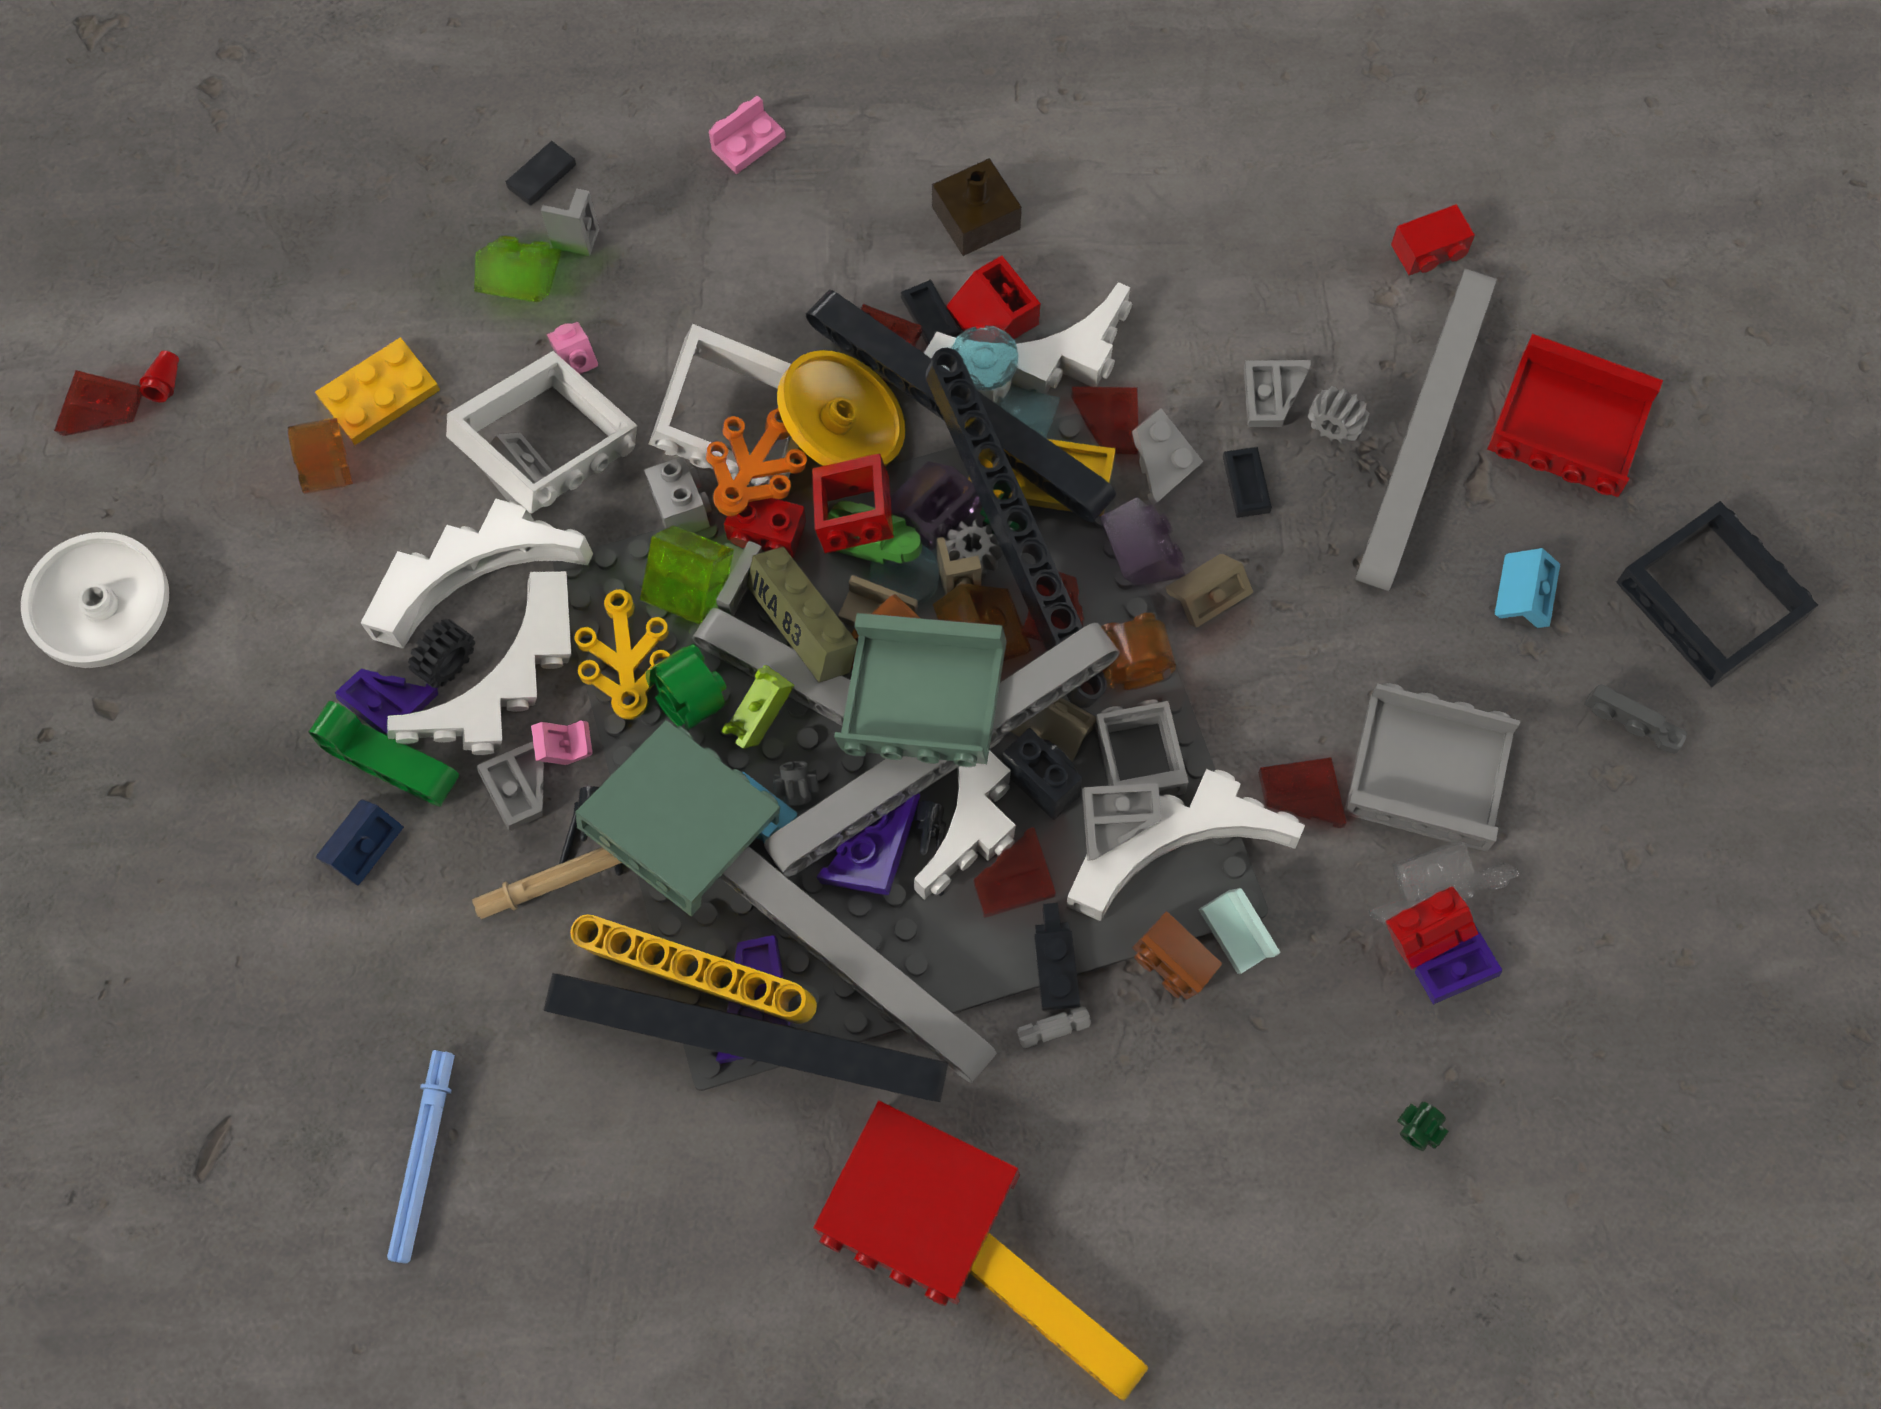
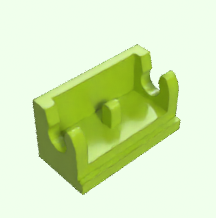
[722,665,795,749]

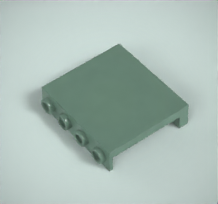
[834,613,1006,767]
[576,720,780,917]

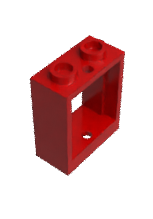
[812,453,894,553]

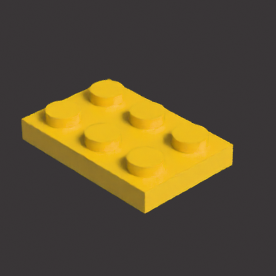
[315,337,440,445]

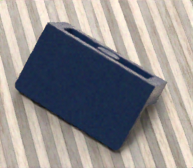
[316,799,404,886]

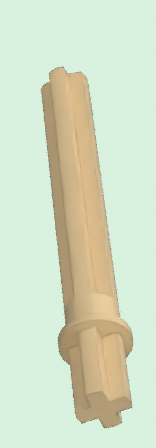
[472,847,622,919]

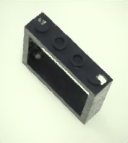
[1616,501,1818,688]

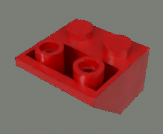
[946,255,1041,344]

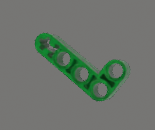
[308,701,460,807]

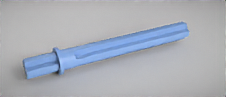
[387,1050,455,1263]

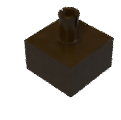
[932,158,1022,256]

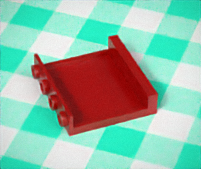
[1487,334,1663,497]
[813,1100,1020,1307]

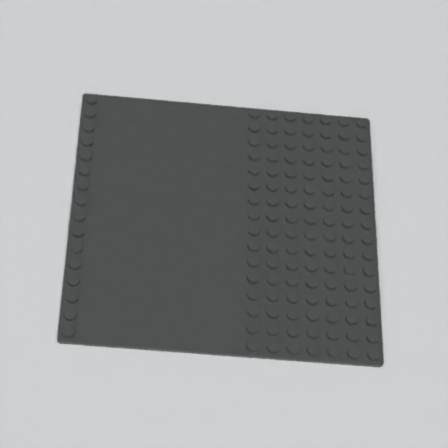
[553,413,1268,1091]

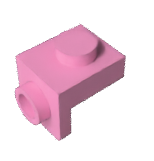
[547,322,598,374]
[531,721,592,765]

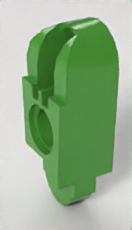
[828,501,922,564]

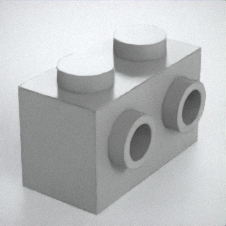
[644,457,712,541]

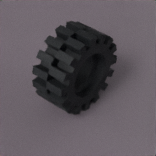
[408,619,475,688]

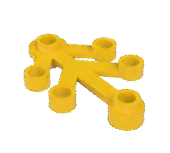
[574,589,670,719]

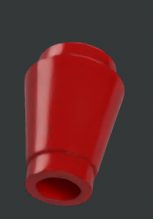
[139,351,179,403]

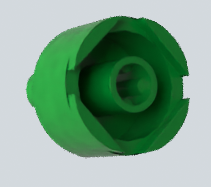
[645,644,727,731]

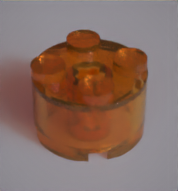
[288,417,353,494]
[1101,613,1176,690]

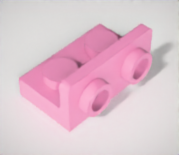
[709,96,786,174]

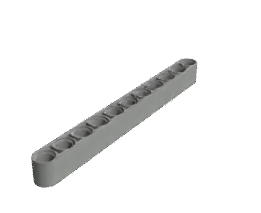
[1355,268,1497,592]
[764,623,1120,877]
[720,846,997,1084]

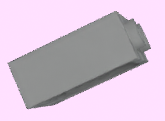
[1095,699,1189,796]

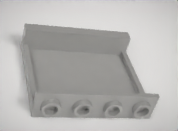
[1344,683,1520,852]

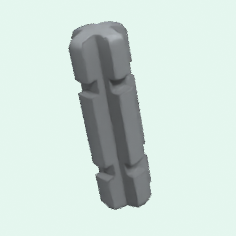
[1017,1006,1091,1048]

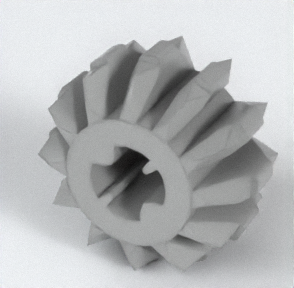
[1308,386,1370,444]
[945,519,1003,579]

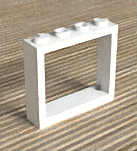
[649,324,799,490]
[446,351,638,514]

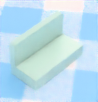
[1198,888,1280,974]

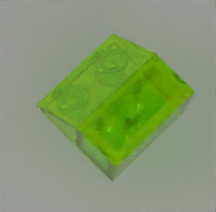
[474,236,561,303]
[640,525,734,625]

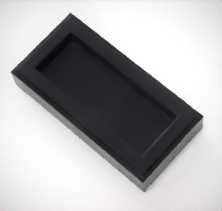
[505,140,576,206]
[901,280,960,346]
[1223,447,1272,518]

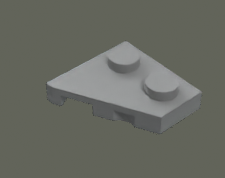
[1244,360,1311,427]
[477,741,544,831]

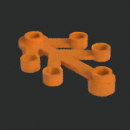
[706,408,807,516]

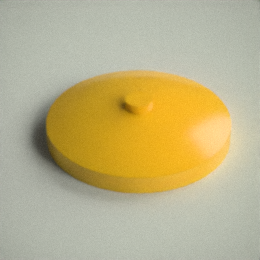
[777,350,905,467]

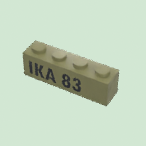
[747,547,857,683]

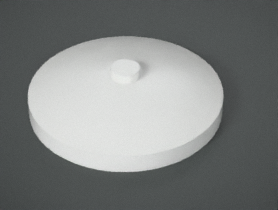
[21,532,169,668]

